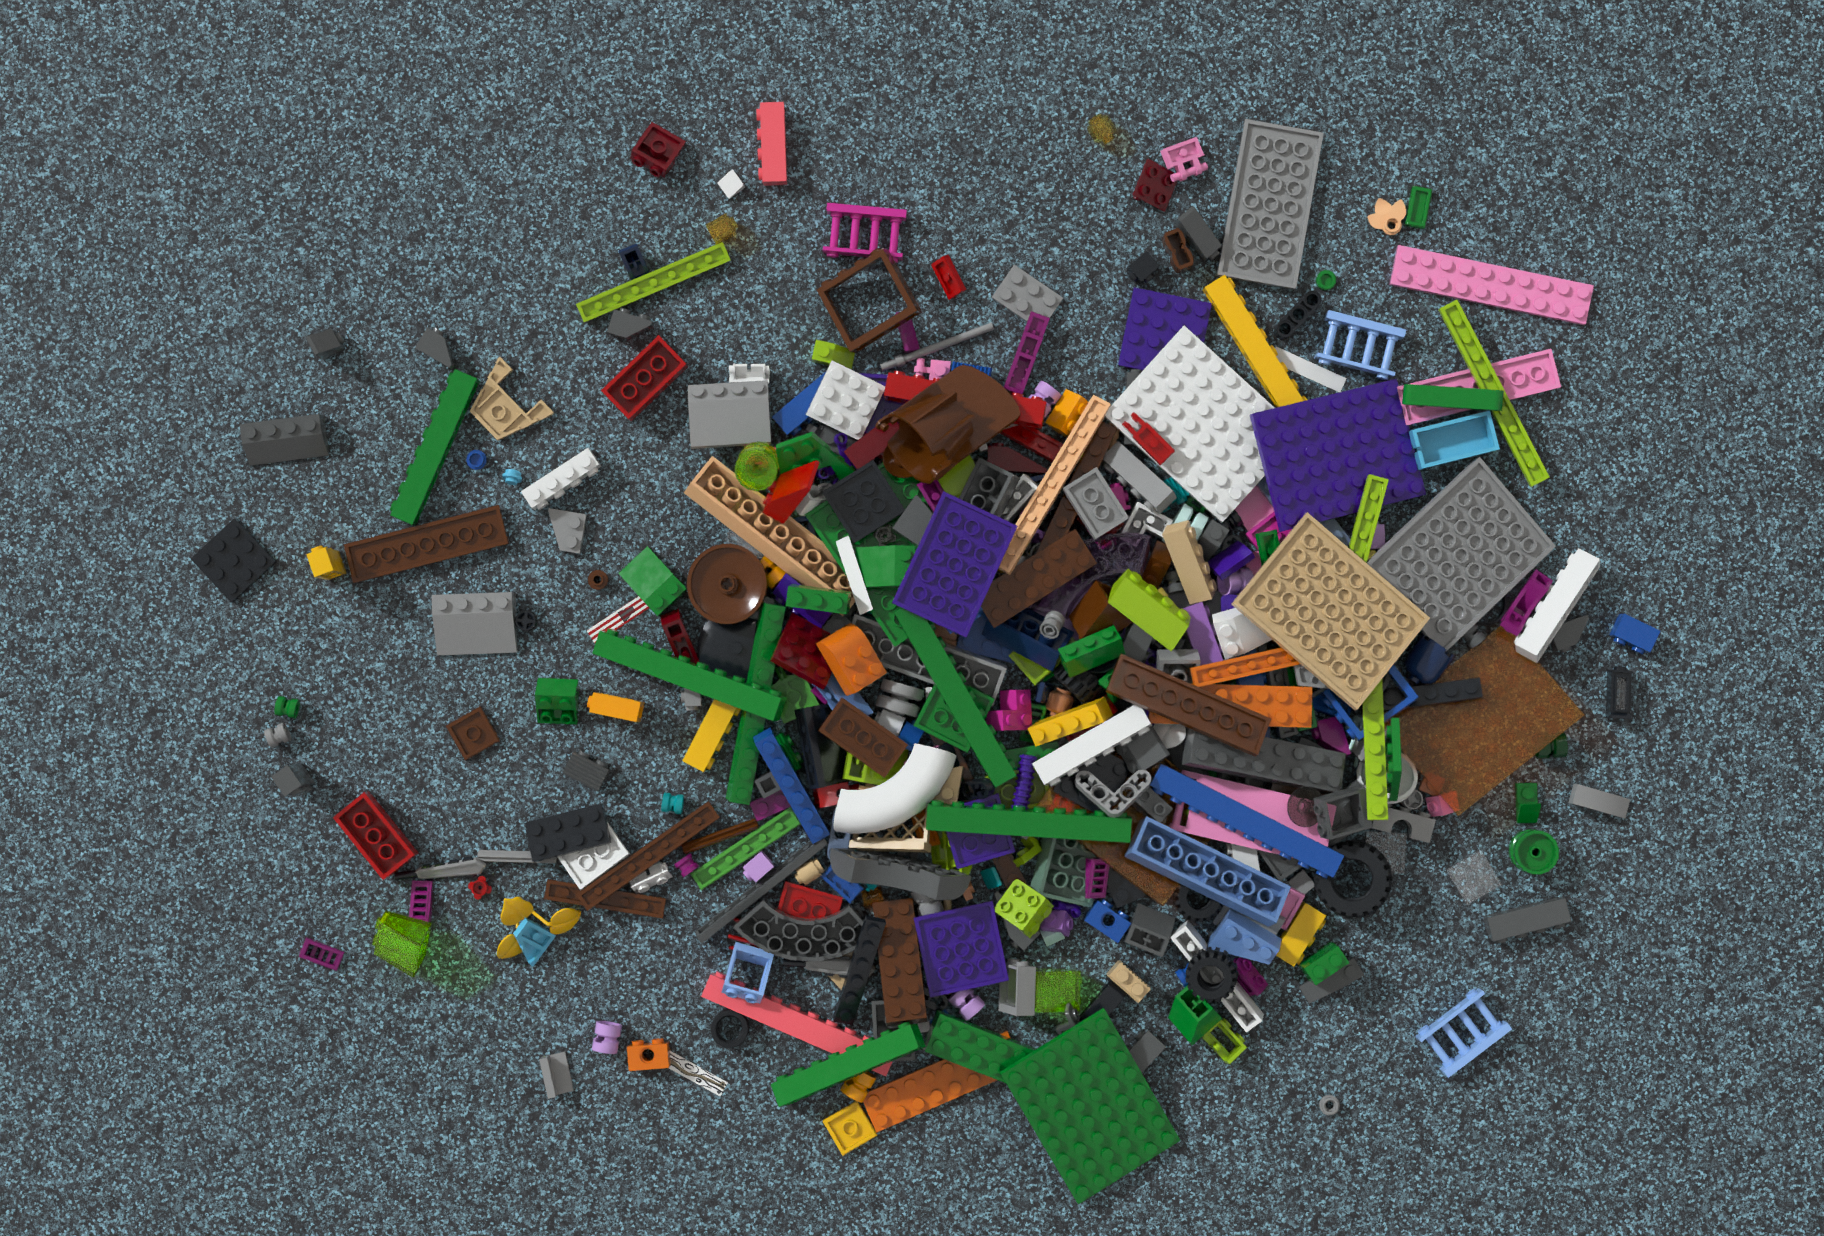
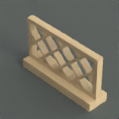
[849,807,931,853]

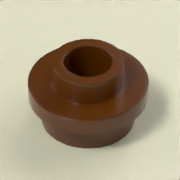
[588,570,608,590]

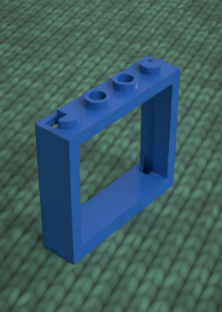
[1313,664,1418,742]

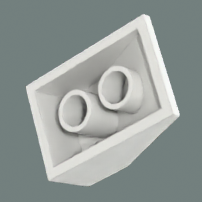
[1212,608,1272,659]

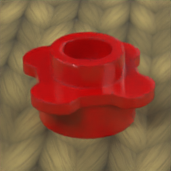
[468,876,492,900]

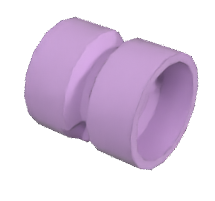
[1029,381,1062,418]
[1217,568,1254,596]
[947,989,985,1021]
[592,1021,622,1054]

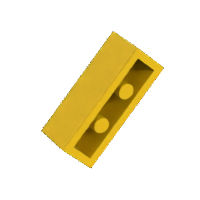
[306,546,347,580]
[1276,901,1326,967]

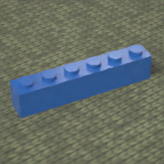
[753,727,830,844]

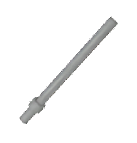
[880,322,994,372]

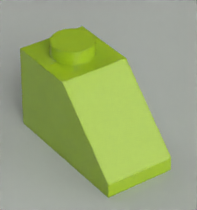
[812,340,855,370]

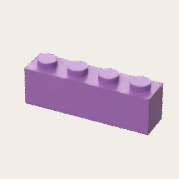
[1182,602,1223,665]

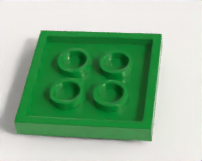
[913,683,995,753]
[1385,718,1402,801]

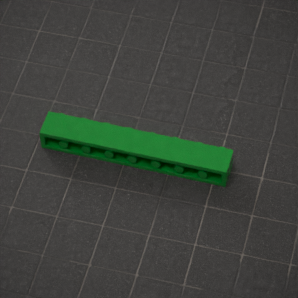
[390,369,480,526]
[771,1022,926,1107]

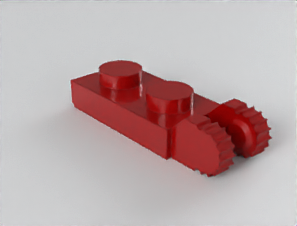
[1122,412,1175,465]

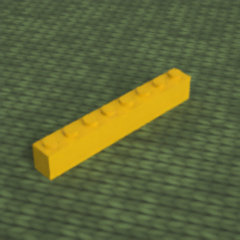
[1202,275,1307,408]

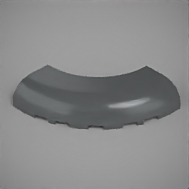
[830,848,971,900]
[733,898,864,961]

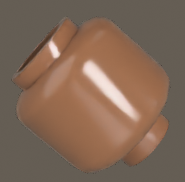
[1045,688,1074,716]

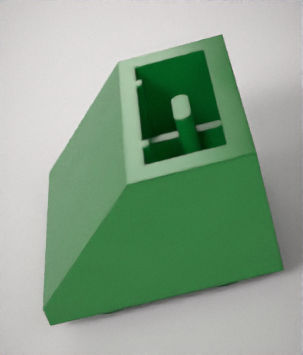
[535,678,579,725]
[1168,985,1222,1045]

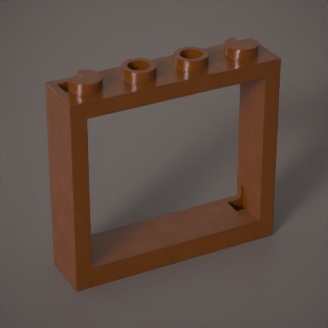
[816,248,922,353]

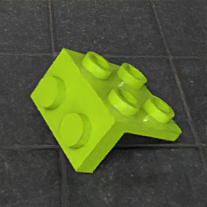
[994,879,1053,938]

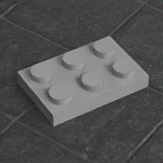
[992,265,1063,322]
[1062,467,1129,540]

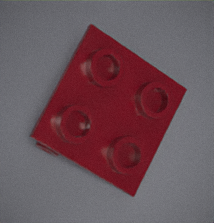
[1133,159,1177,212]

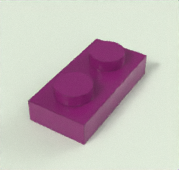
[750,790,791,821]

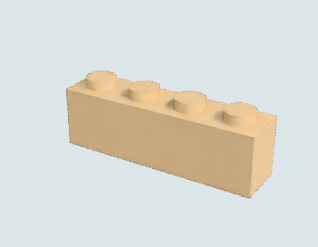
[1162,520,1217,604]

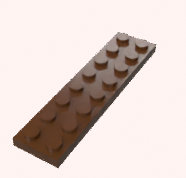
[344,505,509,583]
[1105,654,1271,757]

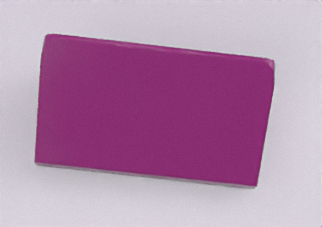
[895,312,920,354]
[917,480,944,512]

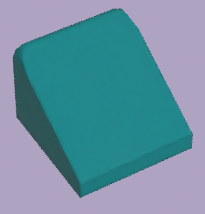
[980,866,1002,889]

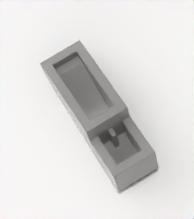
[1568,784,1630,819]

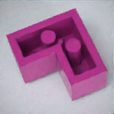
[986,689,1032,731]

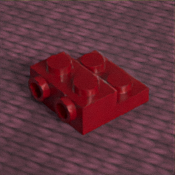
[630,122,686,178]

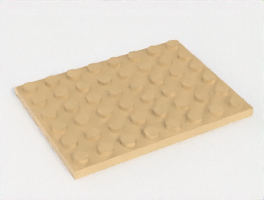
[1231,512,1430,710]

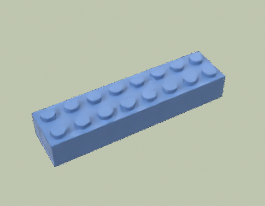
[1125,816,1291,927]

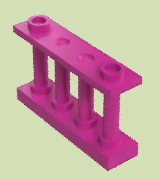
[823,203,907,263]

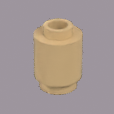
[794,858,825,886]

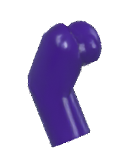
[1052,900,1081,918]

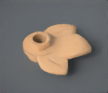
[1367,198,1406,235]

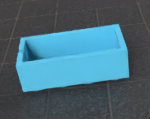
[1409,410,1500,470]

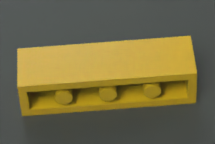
[1028,697,1113,747]
[682,699,741,772]

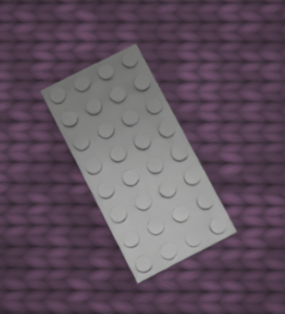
[1217,119,1324,290]

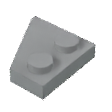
[548,508,587,554]

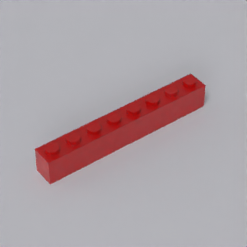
[884,371,1047,429]

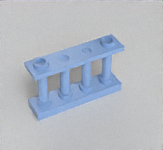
[1314,310,1406,380]
[1415,988,1512,1078]

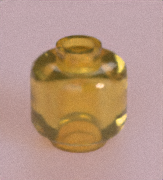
[1087,113,1116,144]

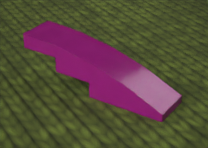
[1004,311,1050,394]

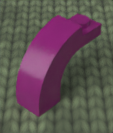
[1500,569,1553,636]

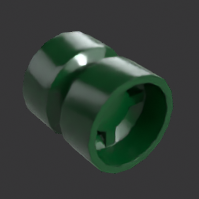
[1533,732,1568,759]

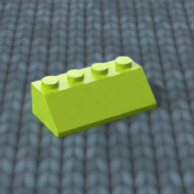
[1108,569,1191,651]

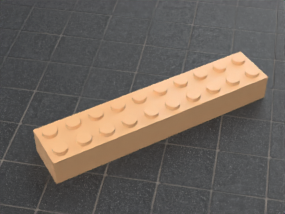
[684,456,855,616]

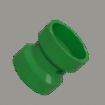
[274,696,300,719]

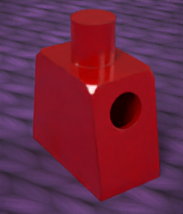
[812,782,859,808]

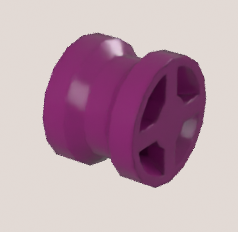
[674,853,699,878]

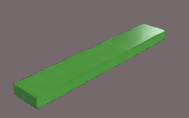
[690,807,801,890]

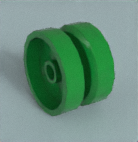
[1509,829,1559,874]

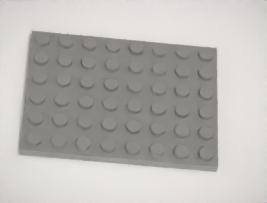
[1367,457,1556,652]

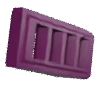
[1085,857,1109,899]
[409,880,433,922]
[299,936,345,971]

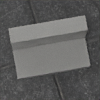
[539,1051,574,1099]

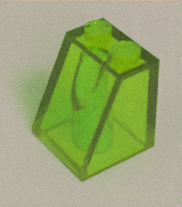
[372,911,432,977]
[1035,968,1082,1013]

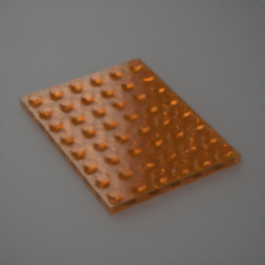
[1384,626,1584,816]

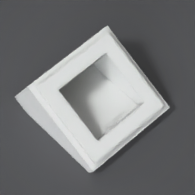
[717,169,745,199]

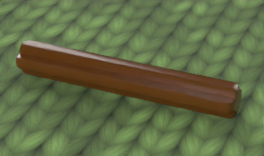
[682,818,759,854]

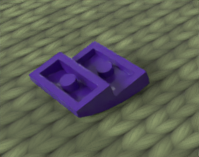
[1207,540,1255,581]

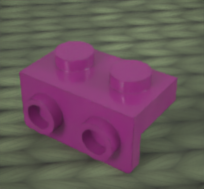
[1233,956,1268,997]

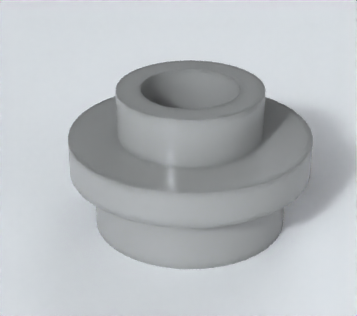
[1319,1095,1340,1115]

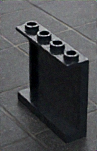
[794,696,869,789]

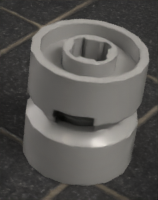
[910,891,944,916]

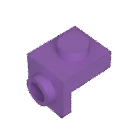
[1040,910,1073,937]

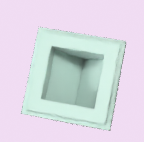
[1039,928,1065,947]

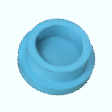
[502,469,522,485]

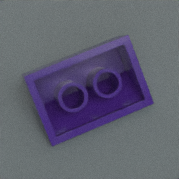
[773,573,834,629]

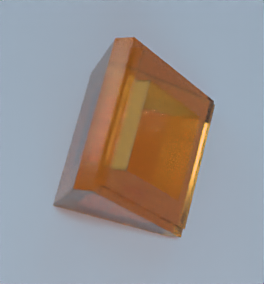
[861,887,884,909]

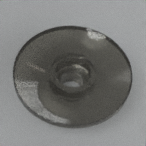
[1287,786,1322,827]

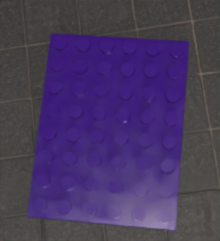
[1250,379,1426,532]

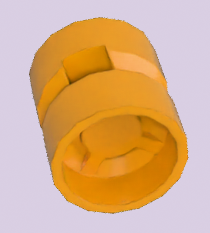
[760,556,786,590]
[840,1071,877,1103]

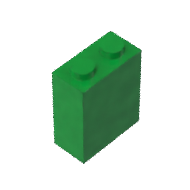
[1298,941,1349,985]

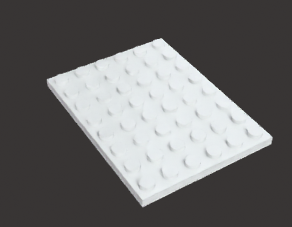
[1105,326,1275,523]

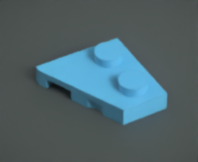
[513,917,556,967]

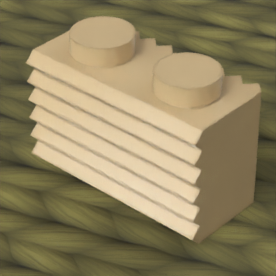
[1107,960,1150,1003]

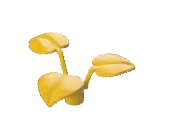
[497,897,581,959]

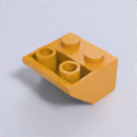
[1045,389,1089,438]

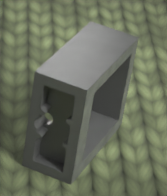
[1313,786,1373,840]

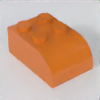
[816,623,887,696]

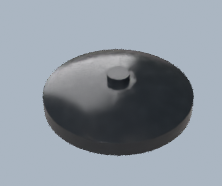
[697,618,758,682]

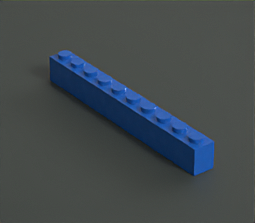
[1150,763,1344,879]

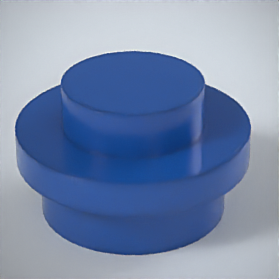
[466,450,487,470]

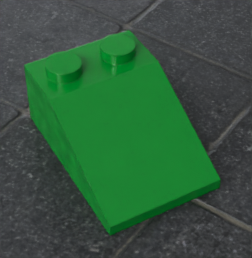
[856,545,916,589]
[619,546,687,617]

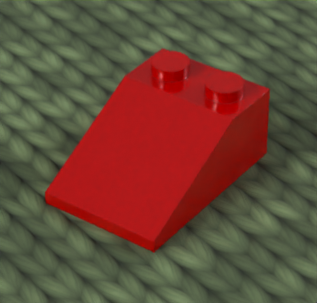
[762,460,820,524]

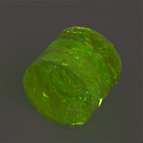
[735,441,779,491]

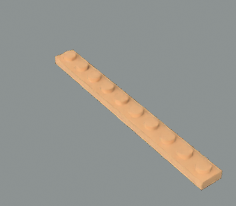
[998,395,1111,575]

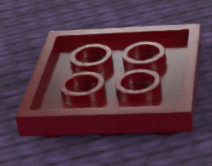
[770,613,832,690]

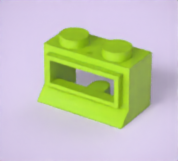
[1202,1018,1247,1064]

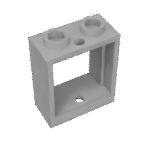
[998,959,1036,1016]

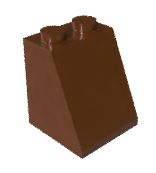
[1068,580,1133,639]

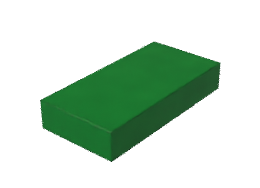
[1404,186,1433,229]

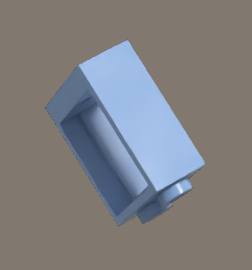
[721,942,774,1004]

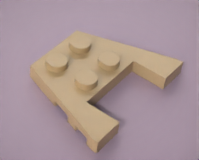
[470,357,554,441]

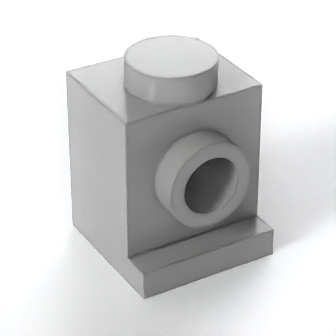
[681,688,703,711]

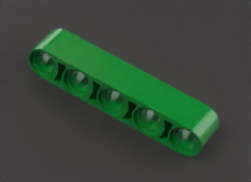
[1402,384,1504,411]

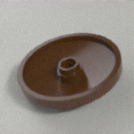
[687,544,768,624]

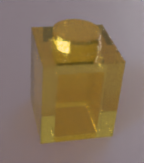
[705,214,738,244]

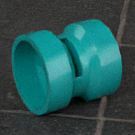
[661,792,684,814]

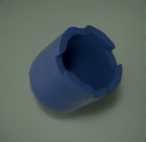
[1404,634,1456,684]

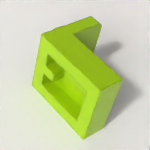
[1013,837,1042,867]

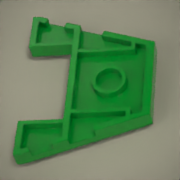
[776,432,856,480]

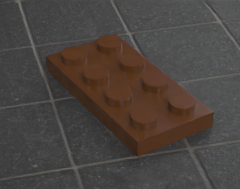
[818,697,908,778]

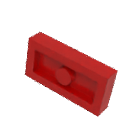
[931,255,967,300]

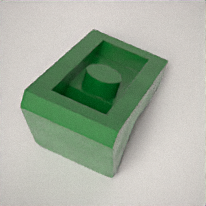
[1515,783,1541,823]

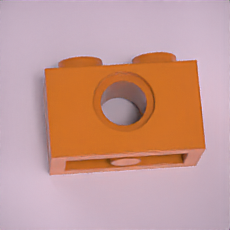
[627,1038,671,1071]

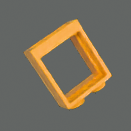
[587,692,645,722]

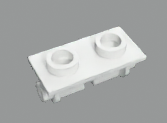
[729,363,770,384]
[630,862,673,893]

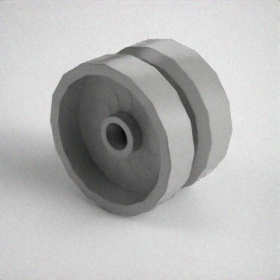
[875,678,925,718]

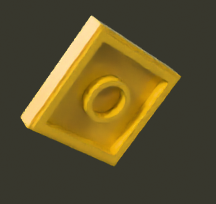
[823,1101,877,1156]

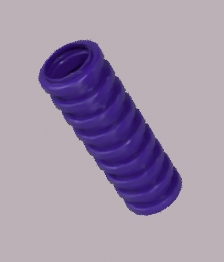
[1011,754,1037,809]

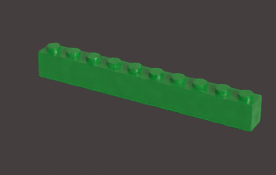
[726,602,785,805]
[893,607,1017,788]
[592,628,787,721]
[926,800,1132,843]

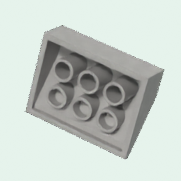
[688,380,771,449]
[432,592,518,656]

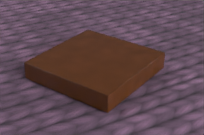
[446,706,501,761]

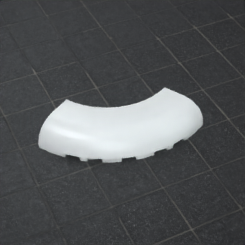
[834,743,957,834]

